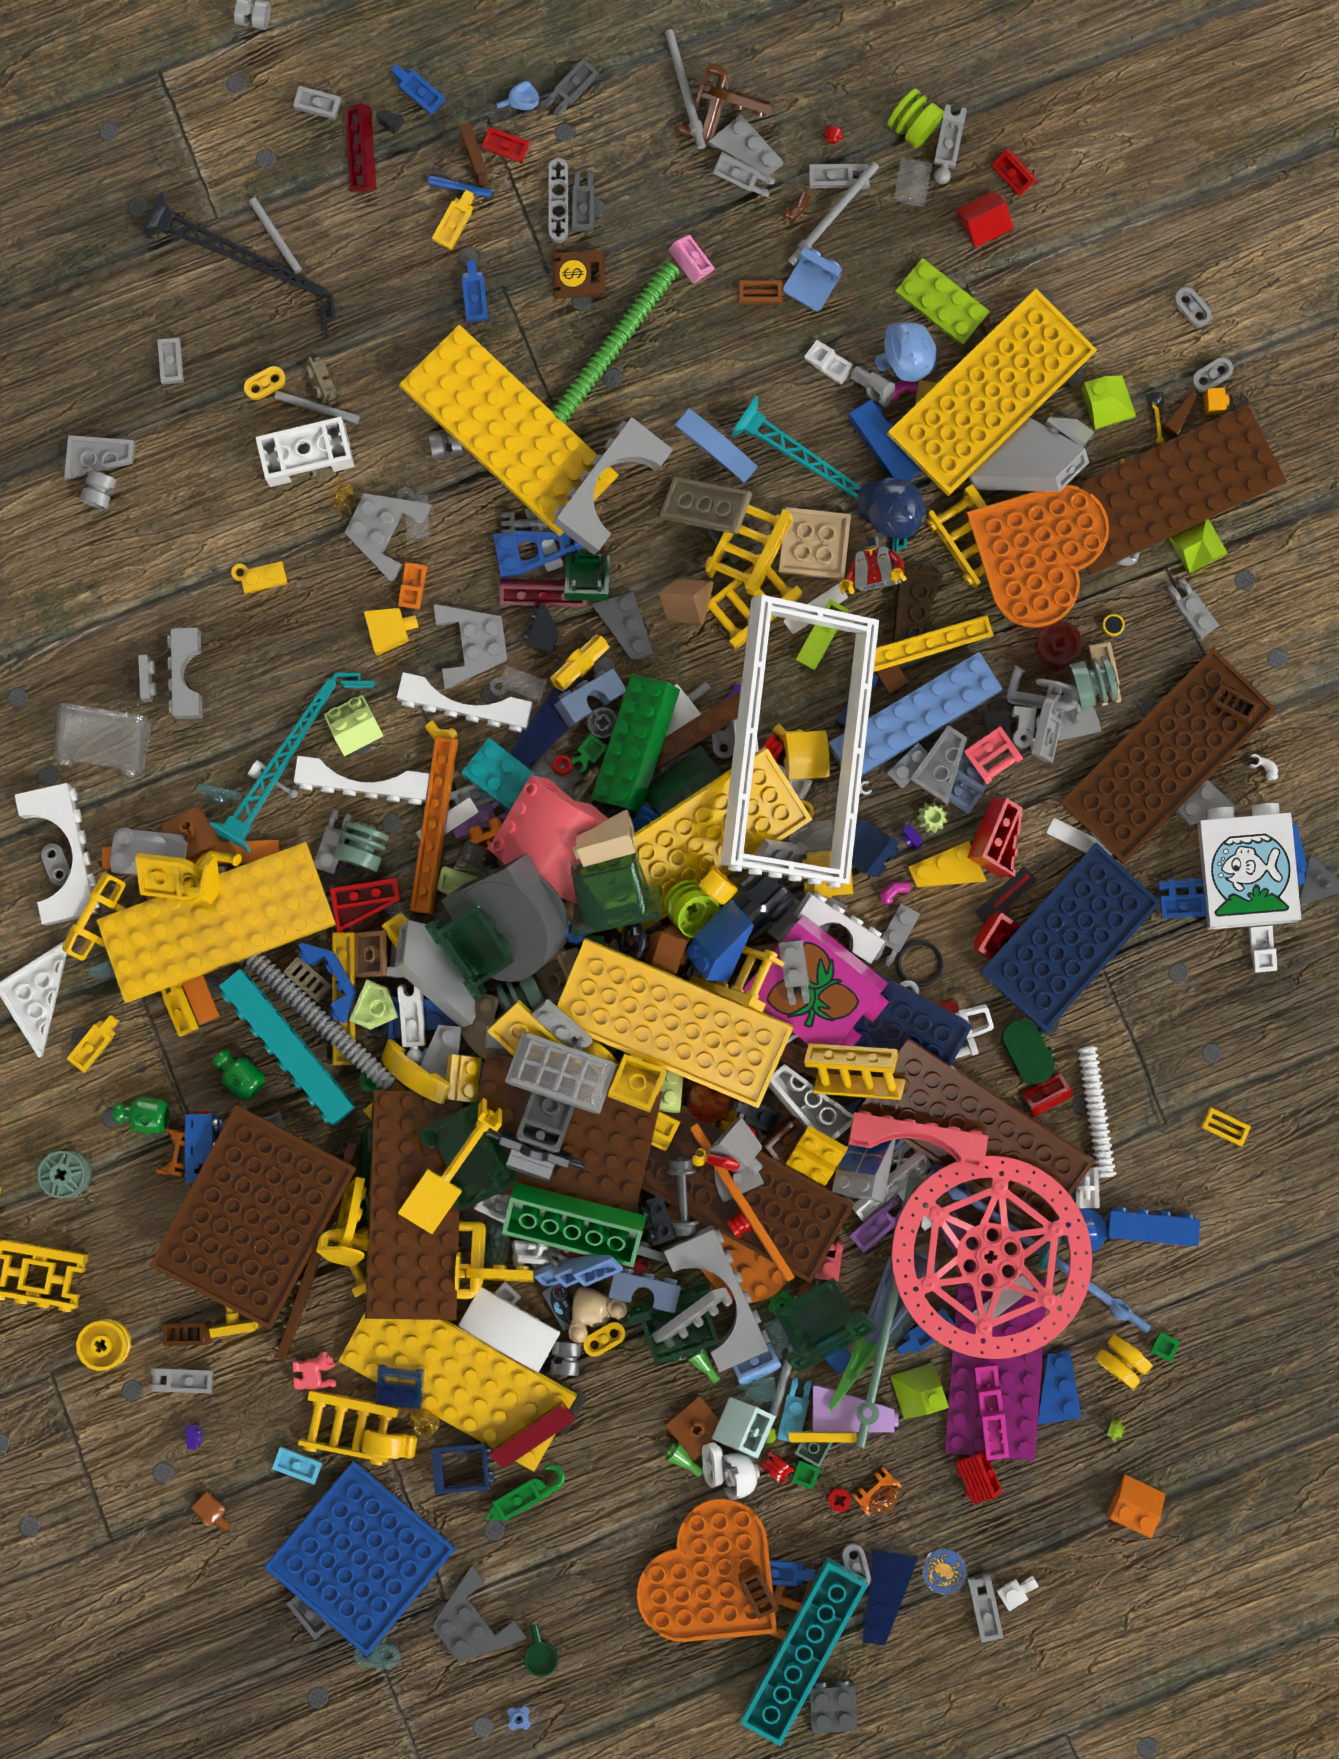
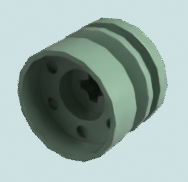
[1069,655,1118,709]
[333,821,389,873]
[495,975,545,1013]
[37,1151,92,1198]

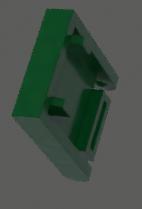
[564,553,610,601]

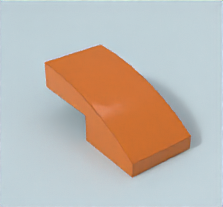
[398,562,428,609]

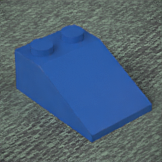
[686,900,754,982]

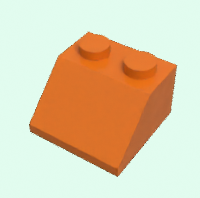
[1106,1474,1166,1538]

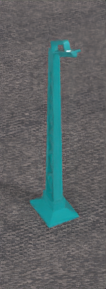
[730,396,907,554]
[209,673,376,853]

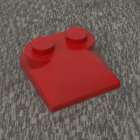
[974,911,1020,960]

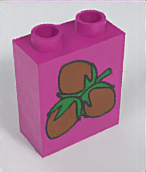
[743,916,890,1046]

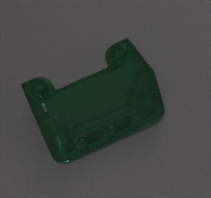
[417,1101,518,1212]

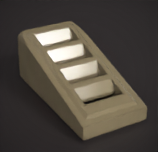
[283,956,332,1003]

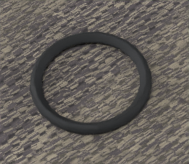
[896,940,943,987]

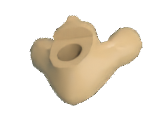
[568,1287,628,1343]

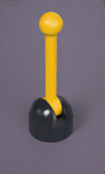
[1146,392,1165,445]

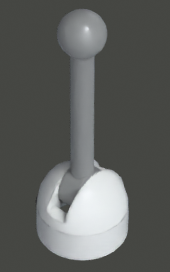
[248,760,298,798]

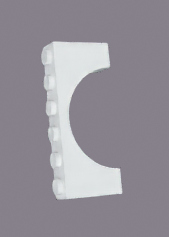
[15,783,100,926]

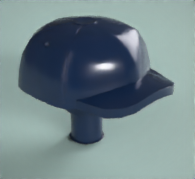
[858,478,926,539]

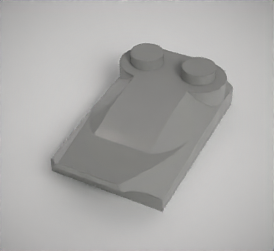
[110,827,188,876]

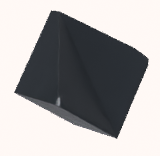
[376,110,404,135]

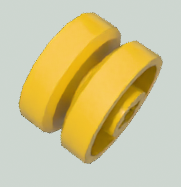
[76,1319,132,1371]
[1094,1334,1153,1390]

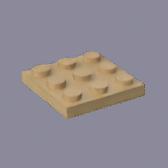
[779,507,851,580]

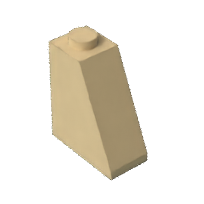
[573,810,635,867]

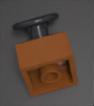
[620,919,693,977]

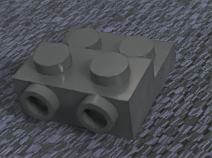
[809,1679,857,1734]

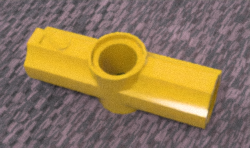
[550,634,609,692]

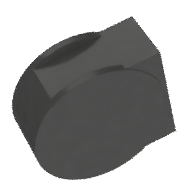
[441,853,568,982]

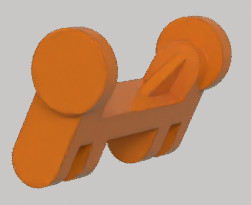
[156,1129,185,1177]
[852,1466,902,1516]

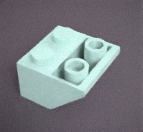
[711,1397,776,1459]

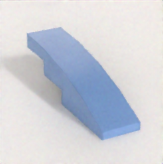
[674,408,758,483]
[534,1255,623,1289]

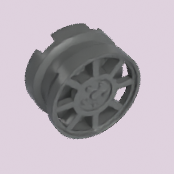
[587,707,617,740]

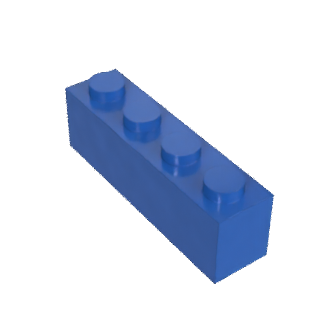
[848,399,920,482]
[1106,1207,1200,1246]

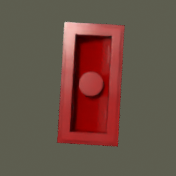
[991,149,1038,196]
[1022,1073,1073,1117]

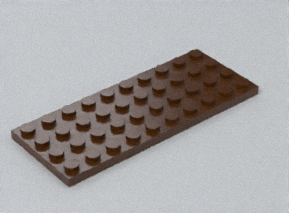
[1075,404,1287,576]
[1060,648,1276,864]
[858,1037,1095,1228]
[365,1090,463,1320]
[641,1107,854,1283]

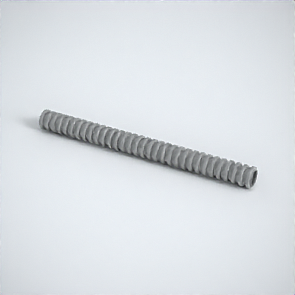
[241,953,397,1091]

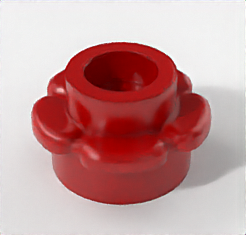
[822,126,843,144]
[551,755,573,777]

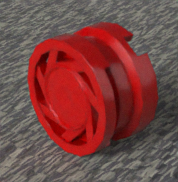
[759,1450,794,1484]

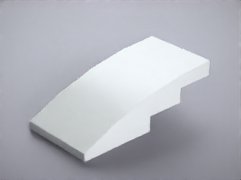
[458,1287,560,1372]

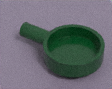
[524,1624,559,1677]

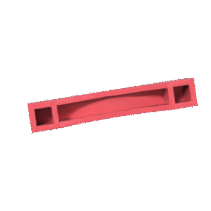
[849,1111,988,1168]

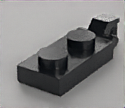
[728,1099,781,1133]

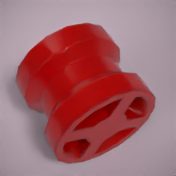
[762,734,785,761]
[725,1211,752,1239]
[828,1487,851,1512]

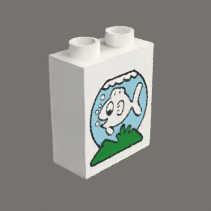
[1197,803,1301,930]

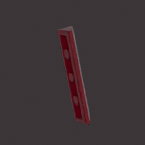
[345,103,377,193]
[499,579,587,607]
[489,1401,576,1468]

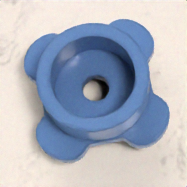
[507,1706,531,1731]

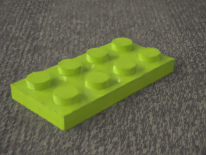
[895,258,990,346]

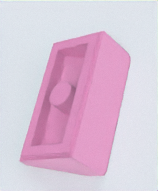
[669,234,715,284]

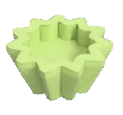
[917,802,948,833]

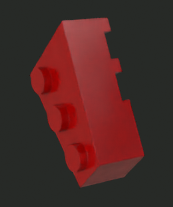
[967,798,1023,878]
[330,876,401,933]

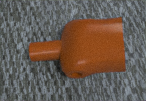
[190,1491,231,1532]

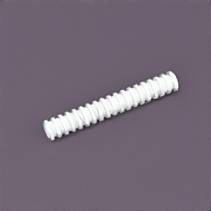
[1077,1046,1116,1178]

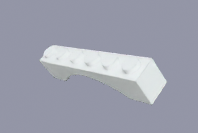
[397,672,533,733]
[294,756,430,805]

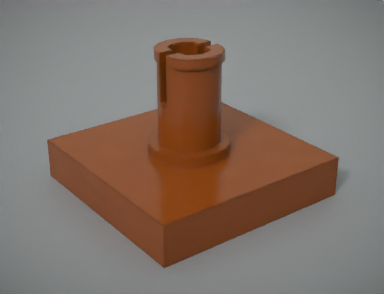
[160,805,220,860]
[665,1395,719,1460]

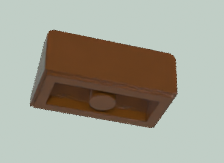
[760,1116,806,1162]

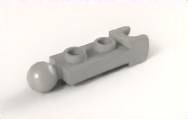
[933,104,967,184]

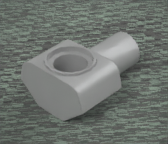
[850,366,895,407]

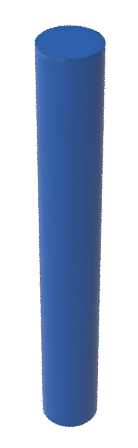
[428,175,493,198]

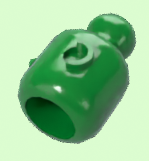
[212,1049,266,1101]
[112,1097,170,1136]

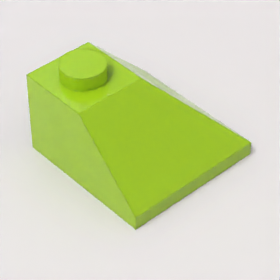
[1081,376,1136,430]
[890,1362,949,1419]

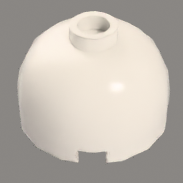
[722,1453,760,1500]

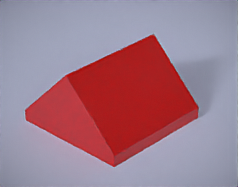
[955,191,1014,248]

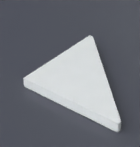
[0,941,67,1058]

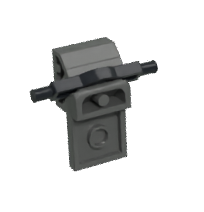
[486,1079,586,1182]

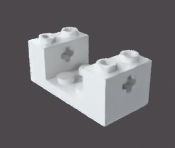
[256,417,355,487]

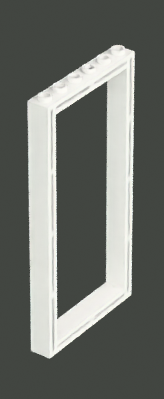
[720,595,879,888]

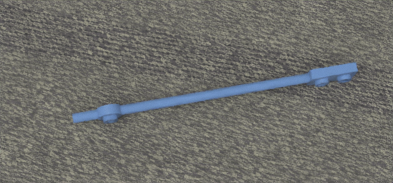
[927,1163,1151,1333]

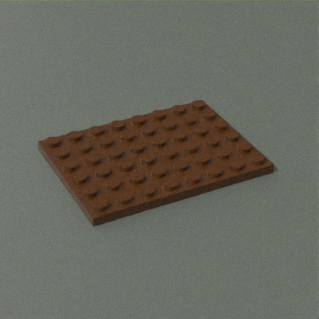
[458,1052,663,1213]
[149,1104,357,1329]

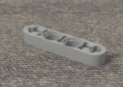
[549,158,568,243]

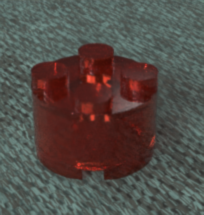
[1035,621,1082,669]
[685,1081,735,1123]

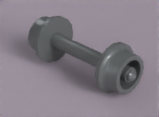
[666,1156,699,1238]

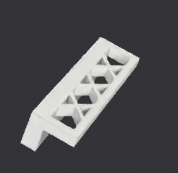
[842,1143,932,1222]

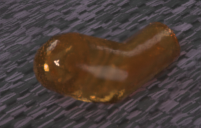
[870,1487,901,1515]

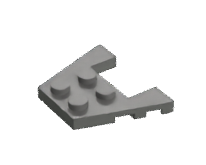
[345,493,432,582]
[434,604,508,690]

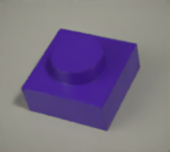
[901,824,923,849]
[186,1424,203,1450]

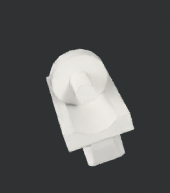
[1076,1167,1100,1208]
[512,1240,551,1268]

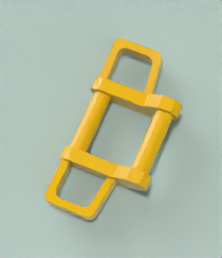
[62,873,127,961]

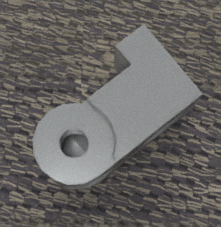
[1011,706,1036,750]

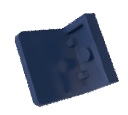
[852,820,900,880]

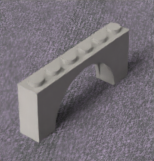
[553,417,673,555]
[664,1225,771,1372]

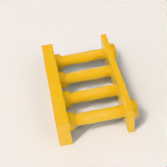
[926,484,987,589]
[705,505,793,597]
[707,563,802,651]
[689,946,784,1012]
[804,1043,905,1100]
[298,1390,400,1465]

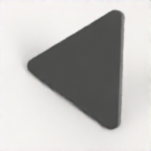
[1300,857,1339,904]

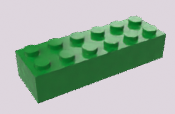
[591,674,680,814]
[502,1182,646,1267]

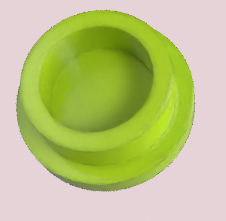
[1107,1419,1125,1441]

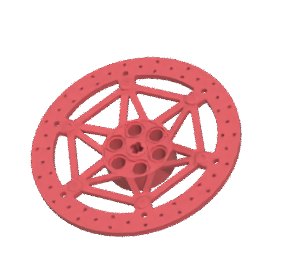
[891,1156,1092,1359]

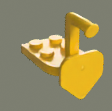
[135,851,242,904]
[316,1177,368,1266]
[455,1221,534,1299]

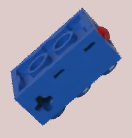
[185,1110,223,1182]

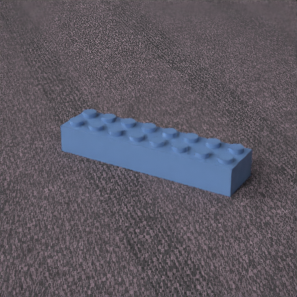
[828,652,1002,777]

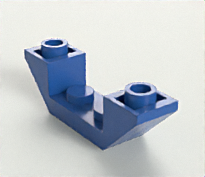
[298,943,356,1024]

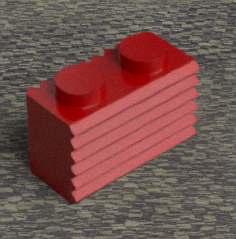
[955,1450,1002,1505]

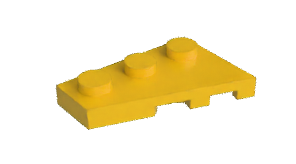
[908,841,986,888]

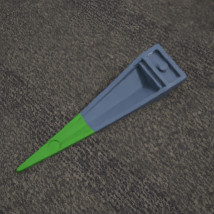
[829,1249,939,1411]

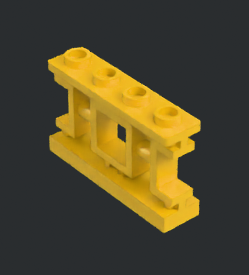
[0,1239,89,1312]

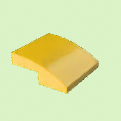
[783,730,830,781]

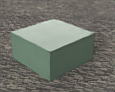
[794,1427,833,1467]

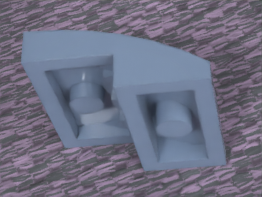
[949,754,989,814]

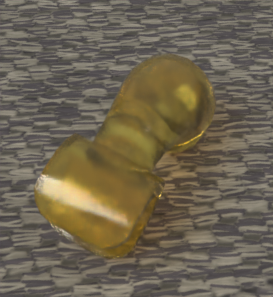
[336,483,354,518]

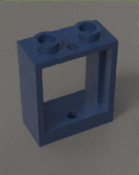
[432,1442,494,1494]

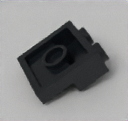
[638,1195,676,1246]

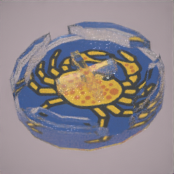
[922,1548,967,1595]

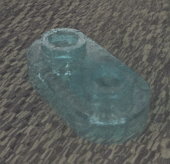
[486,1221,511,1266]
[354,1643,400,1669]

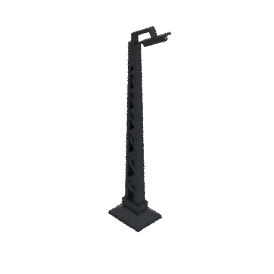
[143,192,335,336]

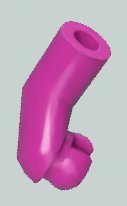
[891,380,918,401]
[880,882,910,904]

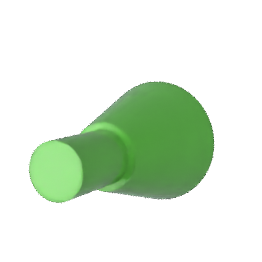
[686,1344,720,1384]
[665,1442,703,1477]

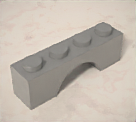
[167,628,203,719]

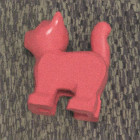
[293,1351,336,1390]

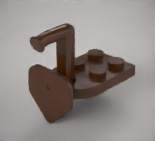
[675,63,774,142]

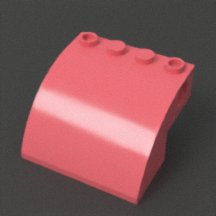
[488,775,608,903]

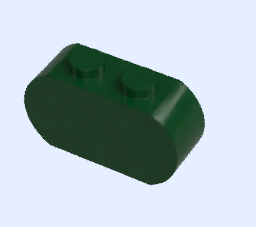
[1000,1020,1055,1084]

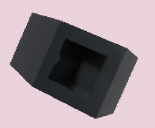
[524,603,559,656]

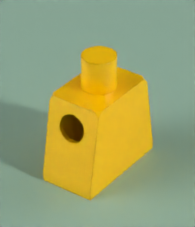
[364,608,419,655]

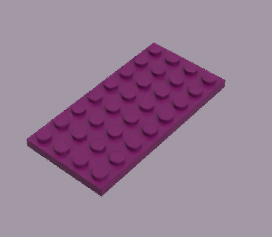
[944,1274,1046,1461]

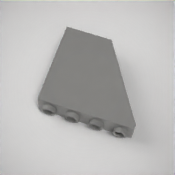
[969,417,1089,492]
[395,920,481,1027]

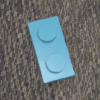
[272,1447,323,1484]

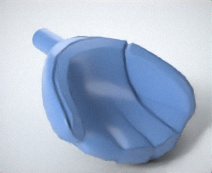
[496,81,539,110]

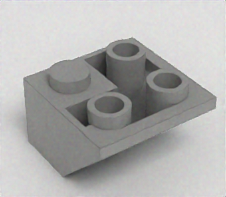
[1044,417,1094,447]

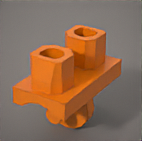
[467,817,503,857]

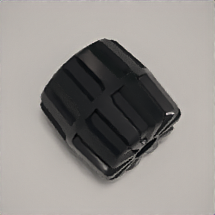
[718,869,795,943]

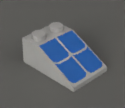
[832,1139,896,1202]

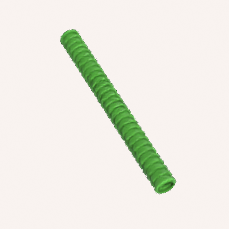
[551,261,680,424]

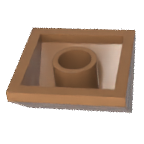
[659,578,714,625]
[355,931,389,978]

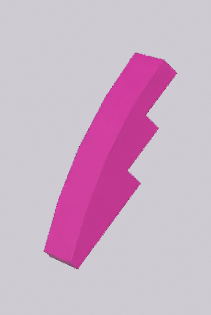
[974,1363,1009,1460]

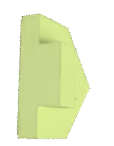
[349,980,398,1030]

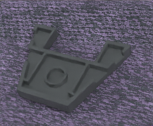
[432,1566,527,1663]

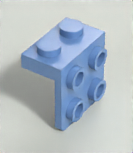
[783,247,842,311]

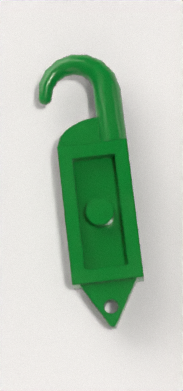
[486,1464,565,1522]

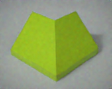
[1169,520,1228,574]

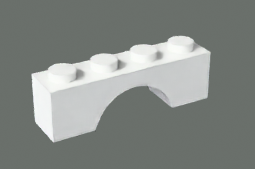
[794,892,885,964]

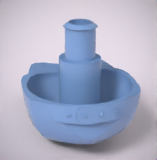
[875,322,936,382]

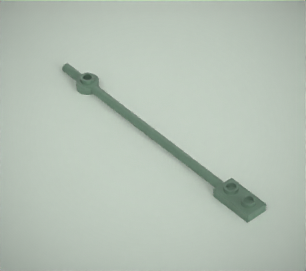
[856,1178,926,1448]

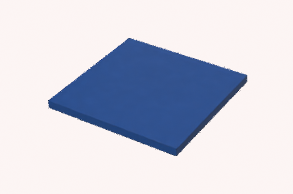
[263,1460,456,1656]

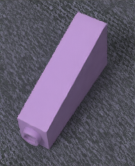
[812,1384,899,1432]

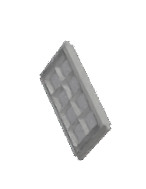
[505,1032,617,1114]

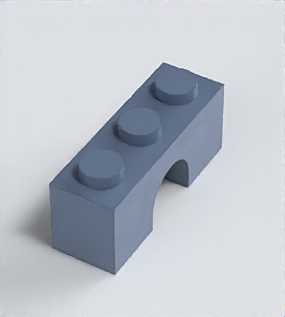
[554,669,626,728]
[609,1267,681,1313]

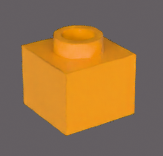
[1203,388,1229,415]

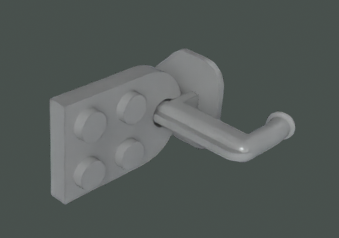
[1007,665,1080,763]

